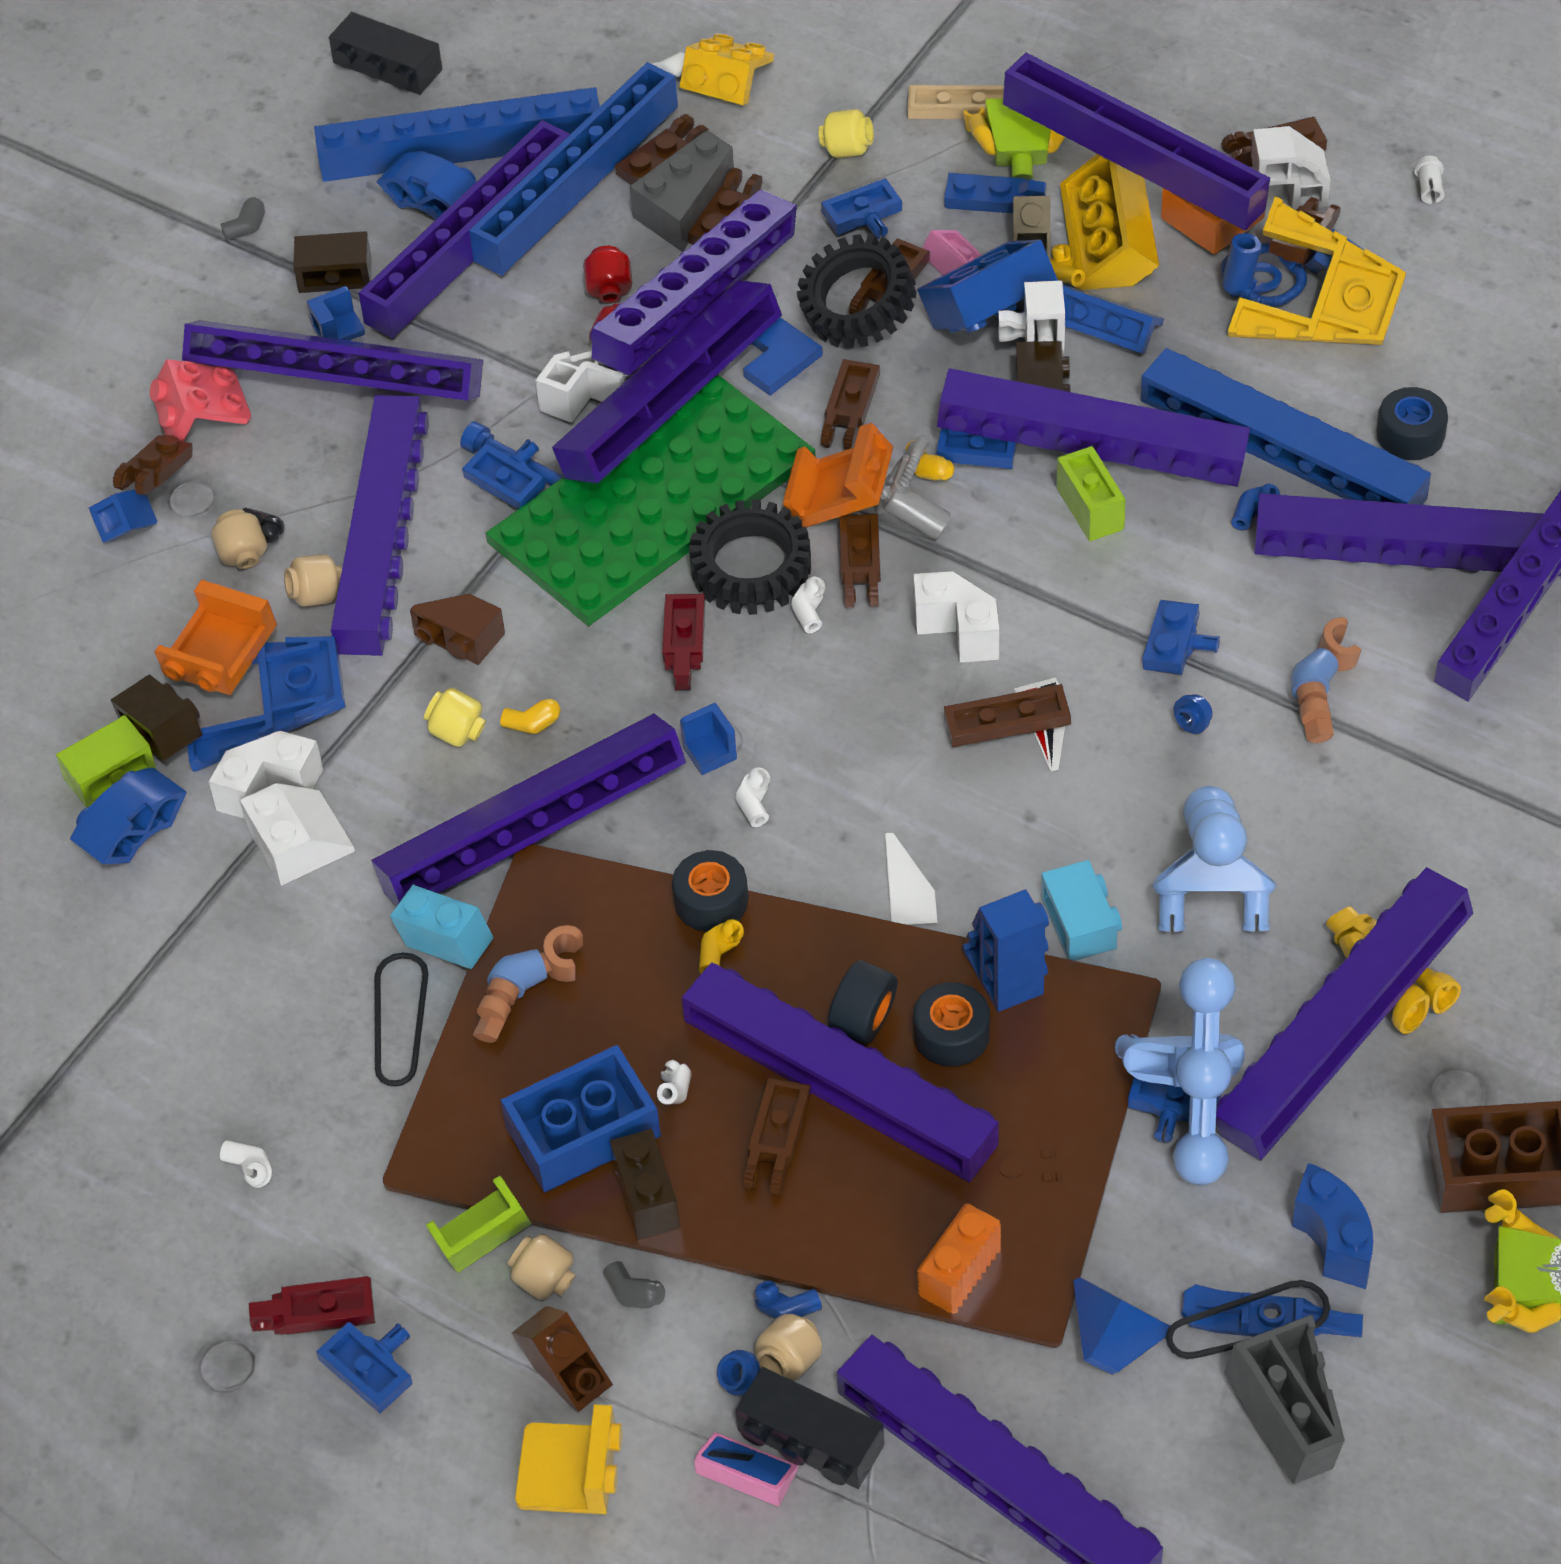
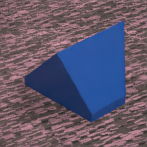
[1073,1277,1170,1375]

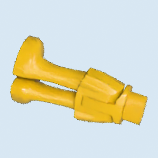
[1326,906,1461,1034]

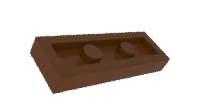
[944,684,1071,747]

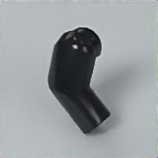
[242,507,285,543]

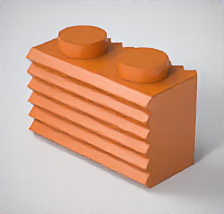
[917,1204,1001,1314]

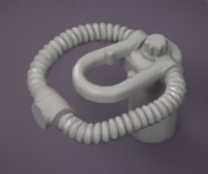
[874,435,950,540]

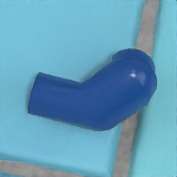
[1231,484,1280,531]
[754,1281,822,1318]

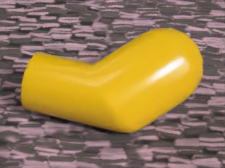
[1050,244,1085,287]
[905,440,954,481]
[500,699,561,734]
[699,919,744,974]

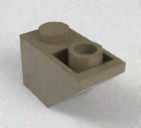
[1013,196,1051,261]

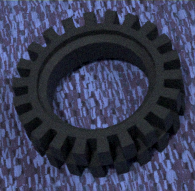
[797,234,917,348]
[689,500,811,615]

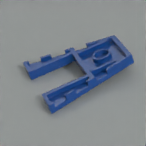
[187,636,346,772]

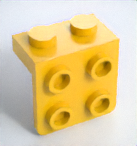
[679,34,775,105]
[515,1404,623,1514]

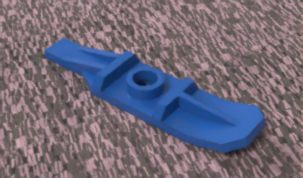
[1181,1284,1363,1337]

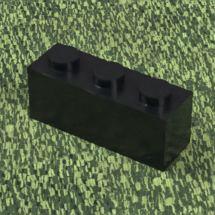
[329,11,443,95]
[736,1366,885,1489]

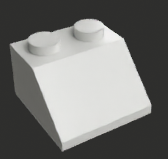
[240,783,355,886]

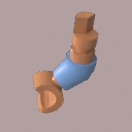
[1291,617,1362,743]
[473,925,583,1043]

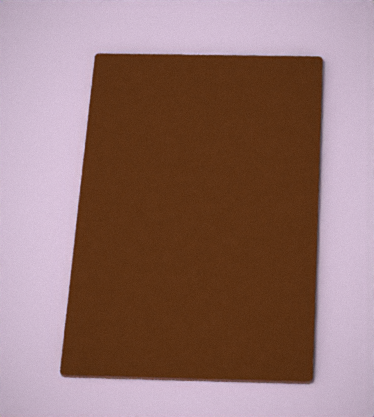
[383,844,1161,1348]

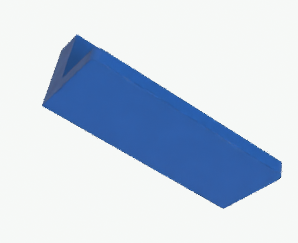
[1062,283,1165,353]

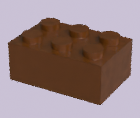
[1427,1101,1561,1213]

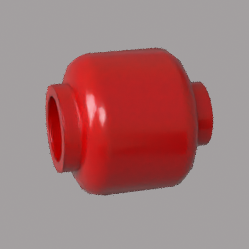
[583,245,633,303]

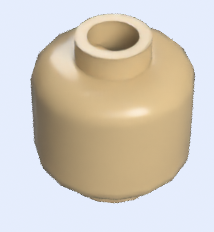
[211,509,268,569]
[284,554,342,607]
[507,1234,576,1301]
[755,1314,822,1381]

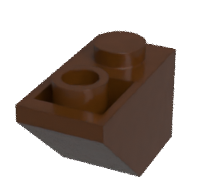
[410,594,505,665]
[512,1306,613,1412]

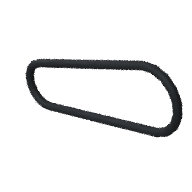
[374,952,429,1087]
[1166,1280,1330,1359]

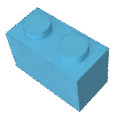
[1041,860,1122,961]
[390,885,494,969]

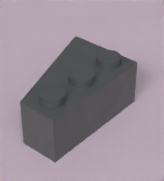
[629,130,734,252]
[1224,1314,1345,1485]

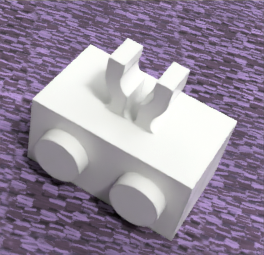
[998,281,1065,356]

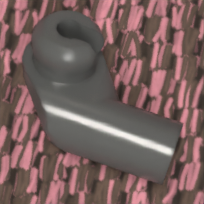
[221,197,265,241]
[603,1261,665,1308]

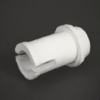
[1414,156,1445,204]

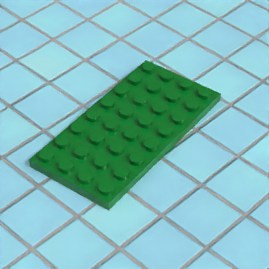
[486,374,816,627]

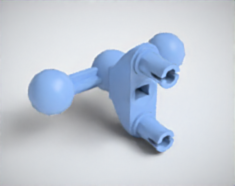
[1152,786,1276,931]
[1115,958,1245,1186]

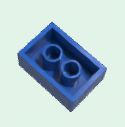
[917,239,1058,333]
[500,1044,661,1193]

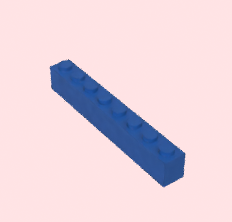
[469,62,678,276]
[314,87,600,182]
[1141,348,1431,505]

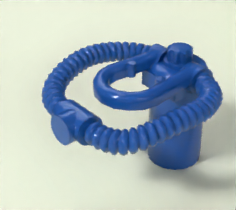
[1221,233,1308,307]

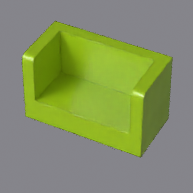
[1057,446,1126,542]
[55,715,156,807]
[426,1175,532,1273]

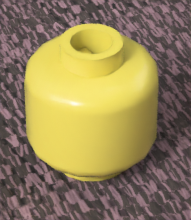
[818,109,874,158]
[423,688,486,747]

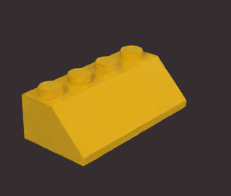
[1060,154,1159,290]

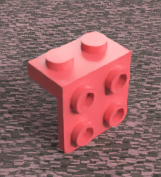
[150,359,251,441]

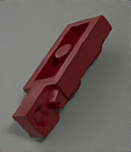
[662,593,706,690]
[249,1276,375,1335]

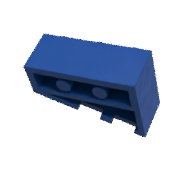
[961,889,1049,1012]

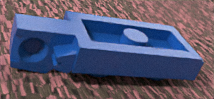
[944,173,1047,214]

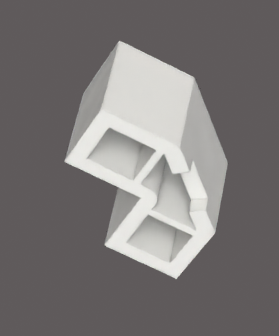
[1251,126,1331,210]
[535,345,640,423]
[913,571,999,662]
[209,731,323,818]

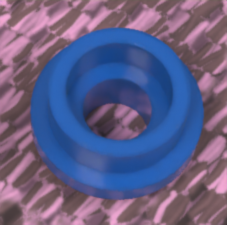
[1173,694,1213,734]
[717,1350,760,1396]

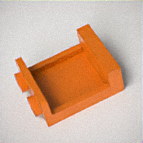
[783,423,894,527]
[154,579,277,695]

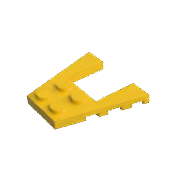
[1228,197,1406,345]

